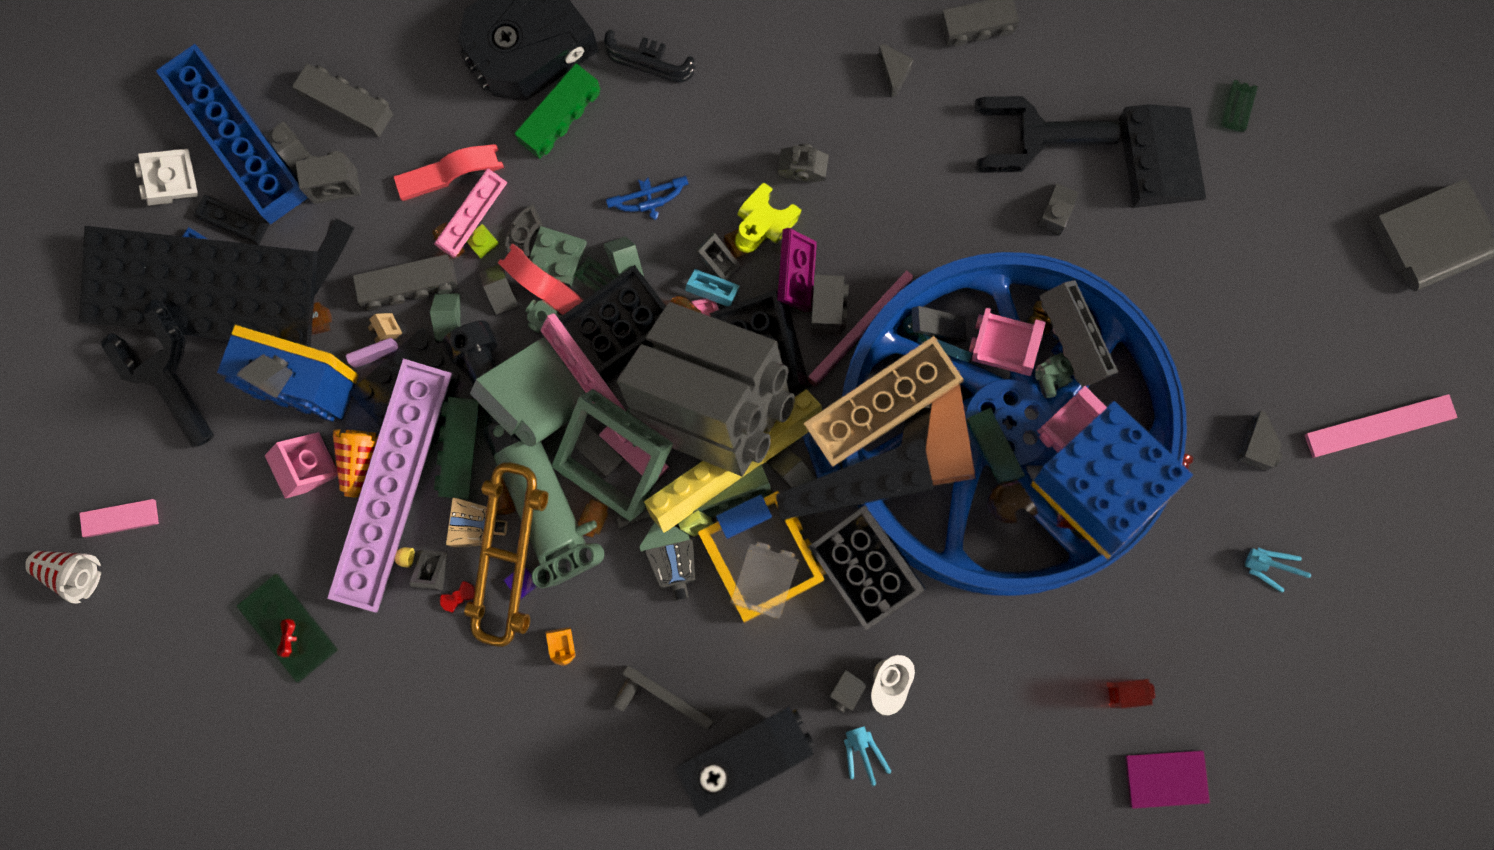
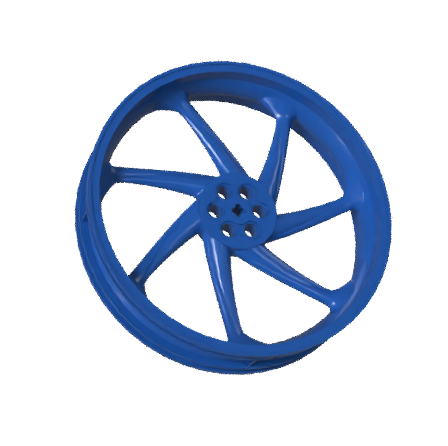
[841,252,1187,596]

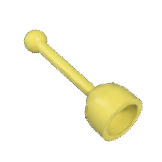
[394,547,415,568]

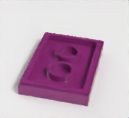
[777,228,817,312]
[1125,750,1210,808]

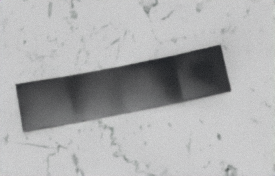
[314,219,355,297]

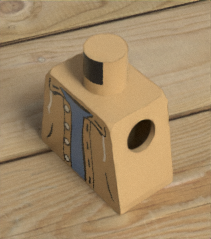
[446,498,508,547]

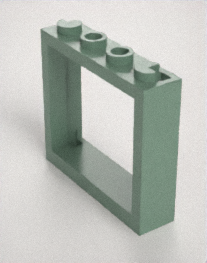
[552,389,674,521]

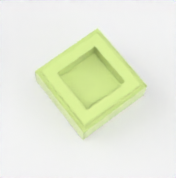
[678,510,713,537]

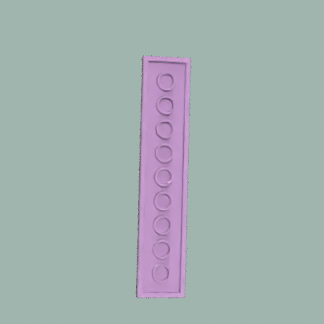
[327,359,452,613]

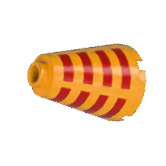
[333,429,379,497]

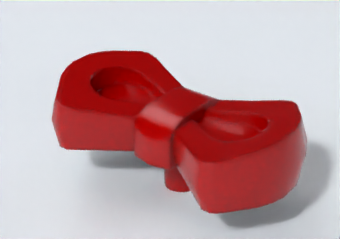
[440,581,475,613]
[277,619,297,657]

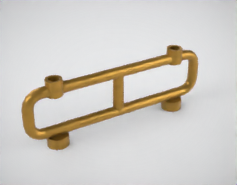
[464,462,549,647]

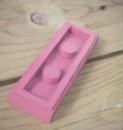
[599,426,670,481]
[80,499,159,538]

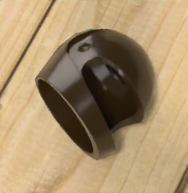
[987,479,1038,524]

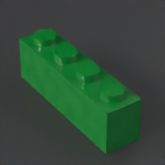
[514,63,600,159]

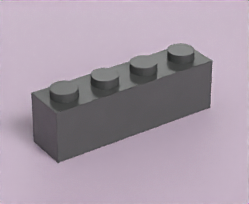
[292,63,393,138]
[353,254,458,310]
[1039,280,1118,388]

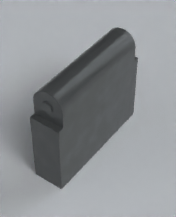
[1370,178,1494,291]

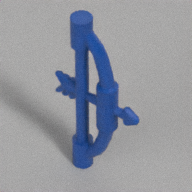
[606,176,689,220]

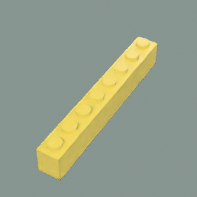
[644,389,822,533]

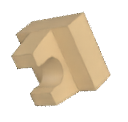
[368,313,402,343]

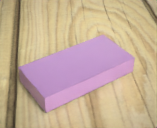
[346,338,399,368]

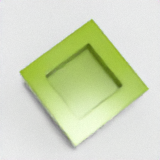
[466,224,499,259]

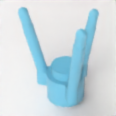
[1245,547,1311,592]
[844,726,891,786]

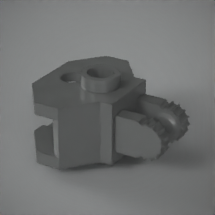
[778,144,829,182]

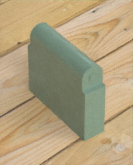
[470,336,585,447]

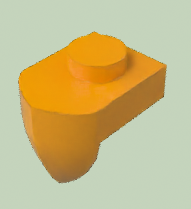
[546,627,575,666]

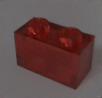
[1107,679,1155,709]

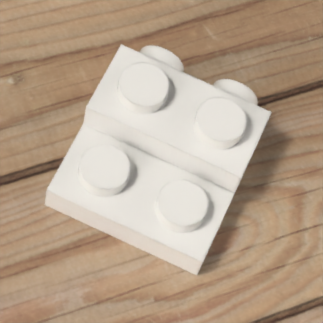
[134,149,197,206]

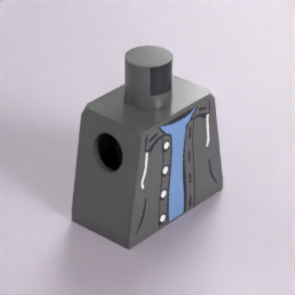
[645,539,696,601]

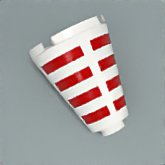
[26,551,101,603]

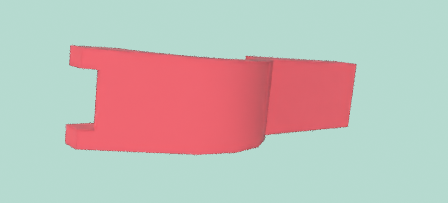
[394,145,504,201]
[498,244,584,315]

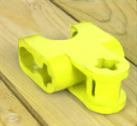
[735,183,801,253]

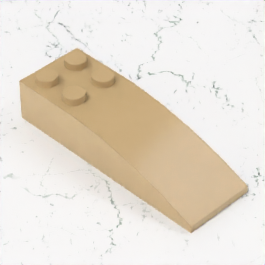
[804,336,963,466]

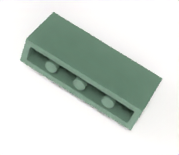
[664,464,772,529]

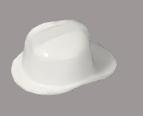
[871,655,915,715]

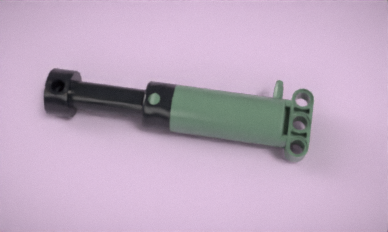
[443,320,604,588]

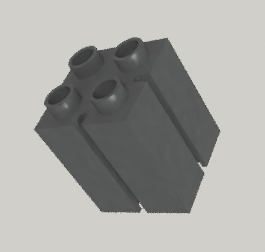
[617,302,795,477]

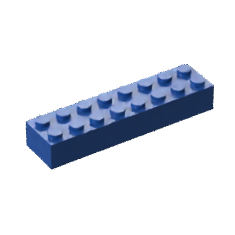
[156,44,308,224]

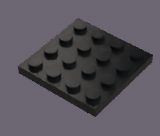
[349,327,480,449]

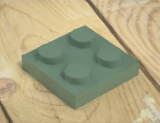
[529,226,587,287]

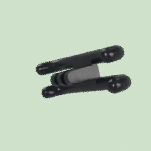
[604,29,696,83]

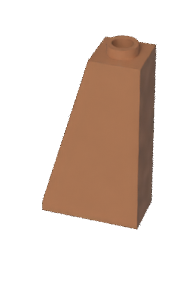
[926,385,976,485]

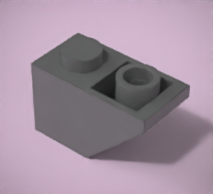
[829,670,867,712]

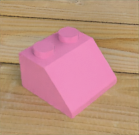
[265,432,338,499]

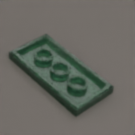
[237,574,338,683]

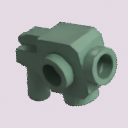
[525,300,561,333]
[1035,353,1074,398]

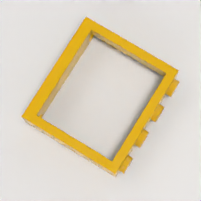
[698,491,826,623]

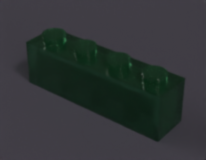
[434,397,479,499]

